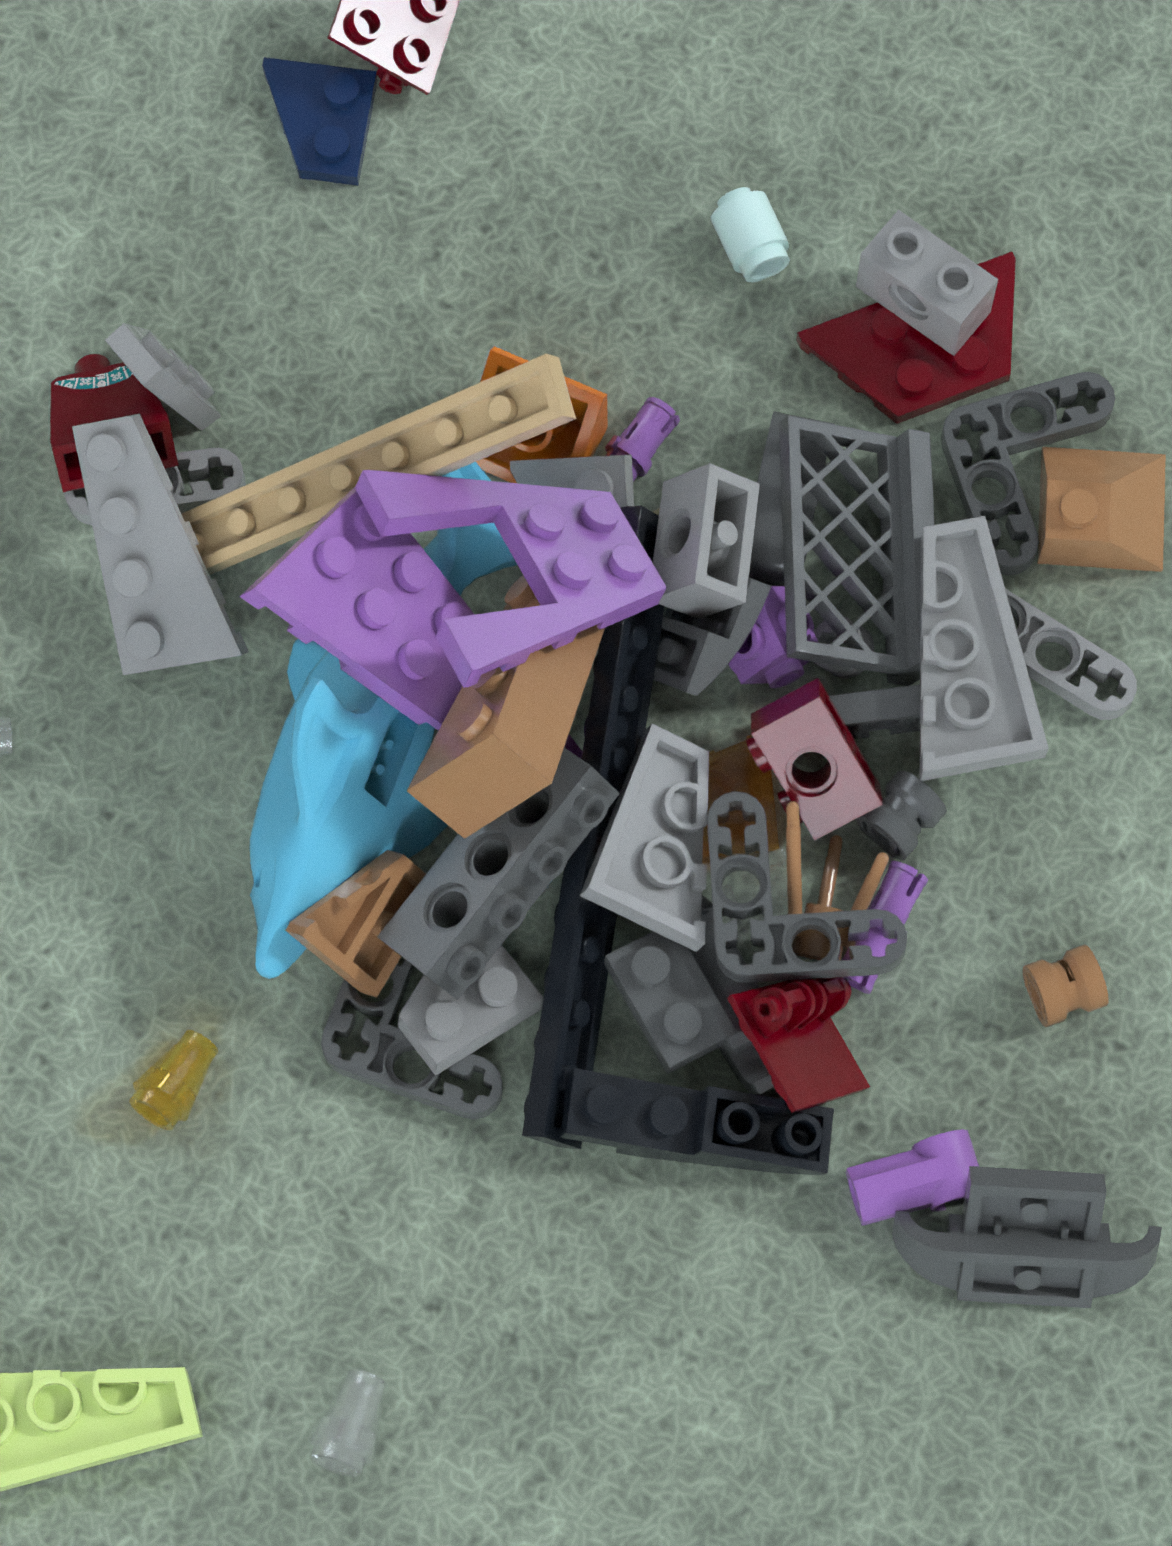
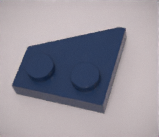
[262,57,378,186]

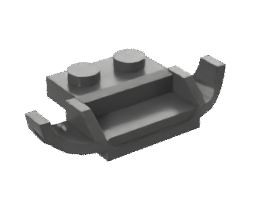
[604,895,774,1095]
[892,1166,1162,1308]

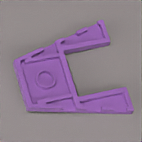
[355,470,667,688]

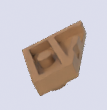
[285,850,426,998]

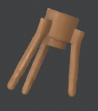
[786,801,889,961]

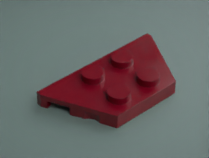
[796,251,1016,424]

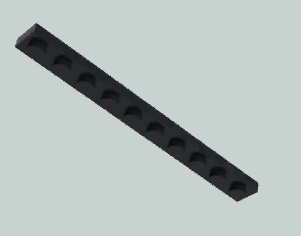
[522,505,665,1149]

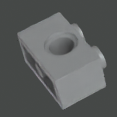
[856,210,998,356]
[653,463,760,619]

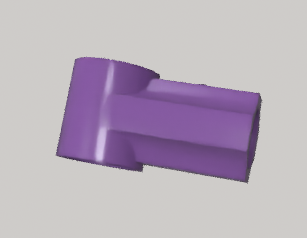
[846,1129,979,1226]

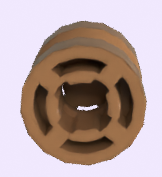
[1023,944,1109,1027]

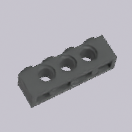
[377,747,620,1000]

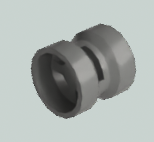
[856,770,947,860]

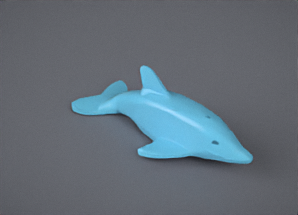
[249,462,517,979]

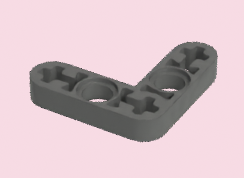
[941,372,1115,576]
[707,791,907,983]
[321,956,503,1119]

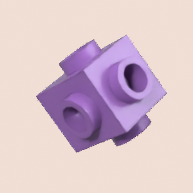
[728,586,819,688]

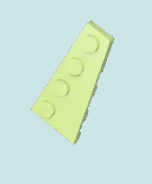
[0,1367,203,1492]

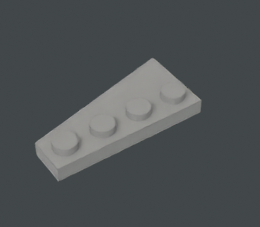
[72,414,249,675]
[920,516,1049,781]

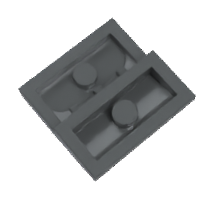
[653,578,771,696]

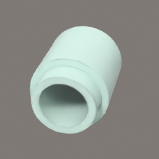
[711,187,790,283]

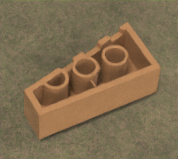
[407,575,605,839]

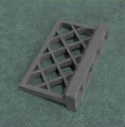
[779,415,935,686]

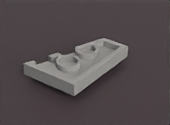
[105,323,221,431]

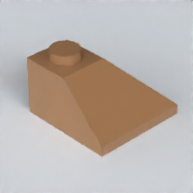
[1037,447,1166,572]

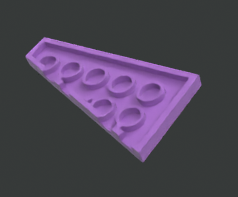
[240,487,582,759]

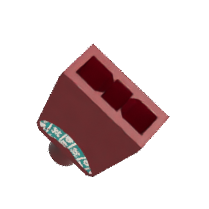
[50,354,179,492]

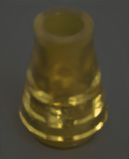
[129,1030,218,1130]

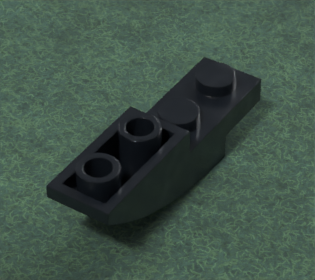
[560,1068,834,1175]

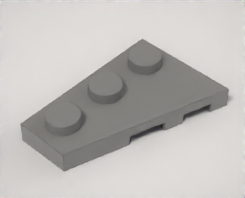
[580,723,709,952]

